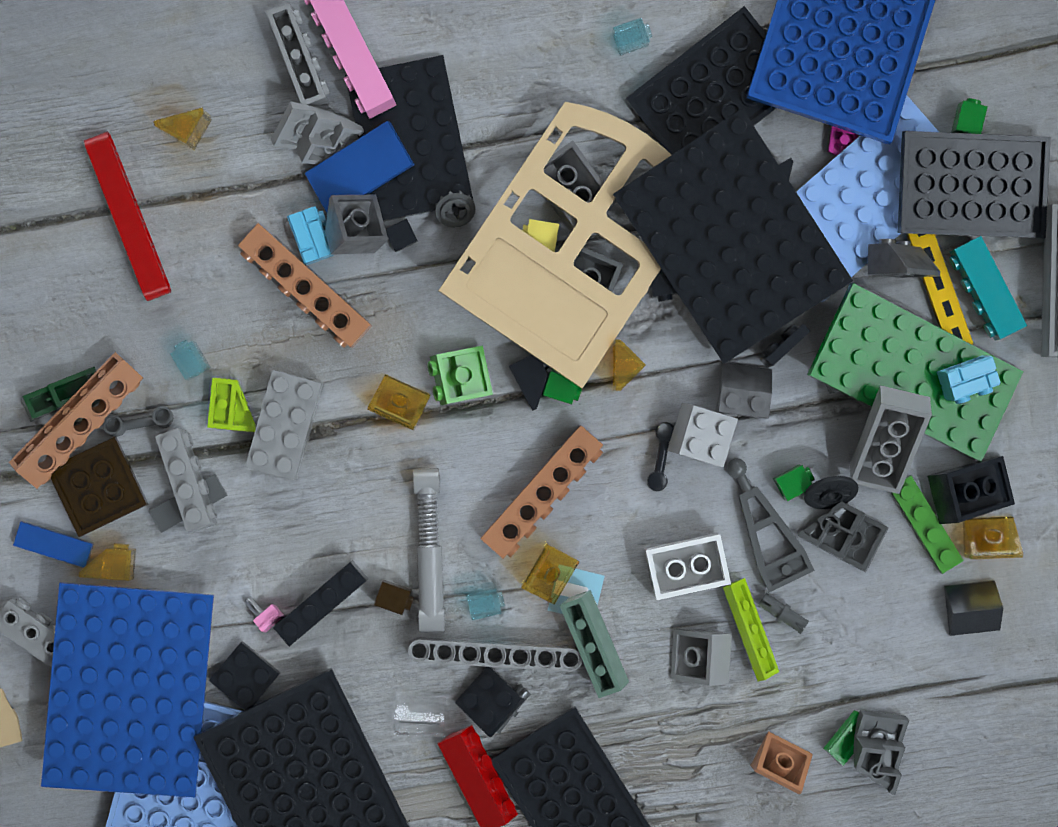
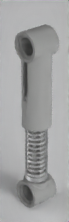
[413,468,445,632]

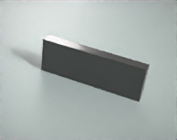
[149,474,228,533]

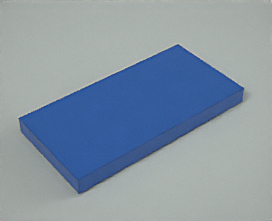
[305,121,414,213]

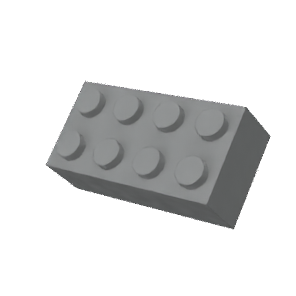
[245,370,324,481]
[850,386,932,494]

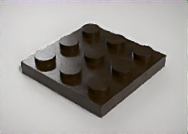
[51,437,149,537]

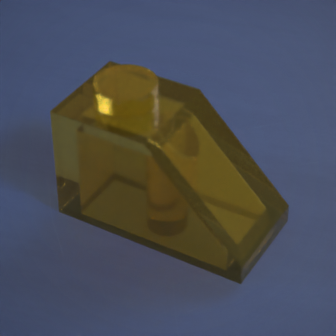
[79,543,136,581]

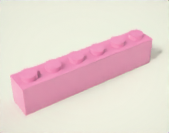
[304,0,396,119]

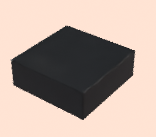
[386,218,418,252]

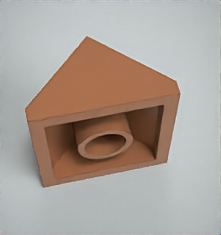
[750,731,813,795]

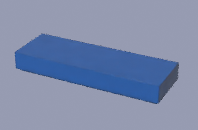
[13,521,94,568]

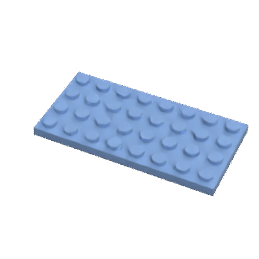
[796,96,939,302]

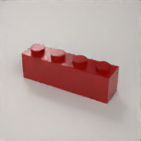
[437,725,518,827]

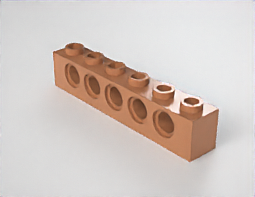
[238,223,372,348]
[9,352,143,489]
[481,425,603,559]

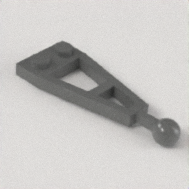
[727,458,815,592]

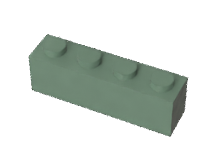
[559,590,629,698]

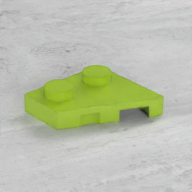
[207,378,256,432]

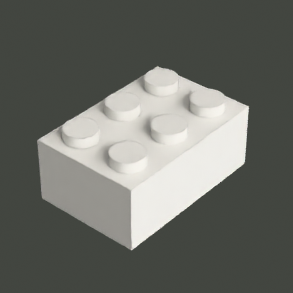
[644,533,731,600]

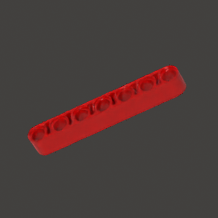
[84,131,172,301]

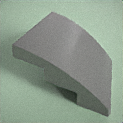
[271,102,364,165]

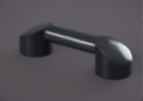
[647,422,674,491]

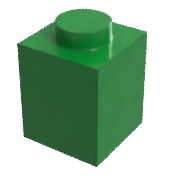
[951,98,988,134]
[543,371,582,405]
[773,464,815,501]

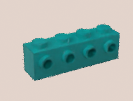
[949,236,1027,341]

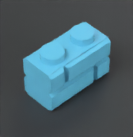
[287,206,334,265]
[937,355,1000,404]

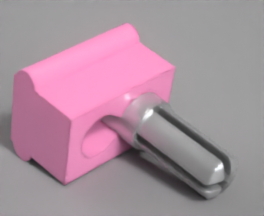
[245,597,284,633]

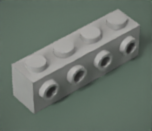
[266,3,330,107]
[155,428,217,533]
[0,598,55,668]

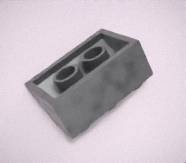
[544,141,617,232]

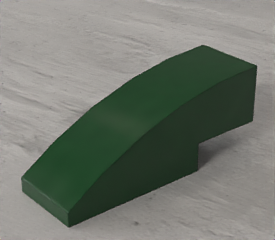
[21,367,96,422]

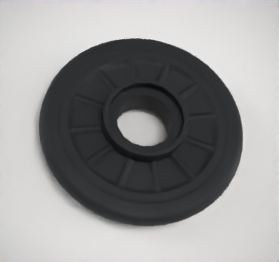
[804,476,859,509]

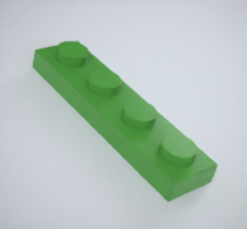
[891,475,964,574]

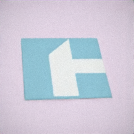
[548,565,605,614]

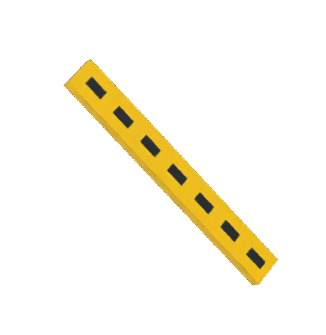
[906,234,973,345]

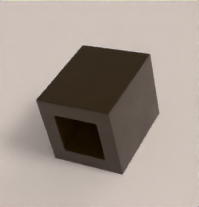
[374,580,414,615]

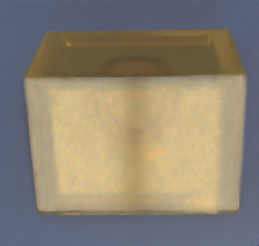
[153,107,212,150]
[613,340,646,392]
[367,374,431,430]
[963,517,1024,560]
[521,542,580,605]

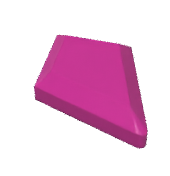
[827,126,858,156]

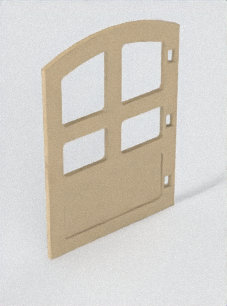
[438,102,671,389]

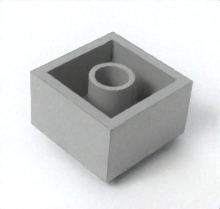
[667,403,738,468]

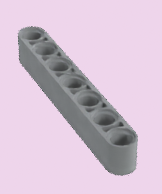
[408,637,582,671]

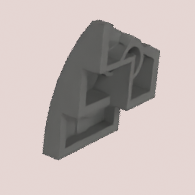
[798,501,889,573]
[854,710,909,795]

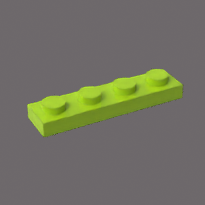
[723,578,780,682]

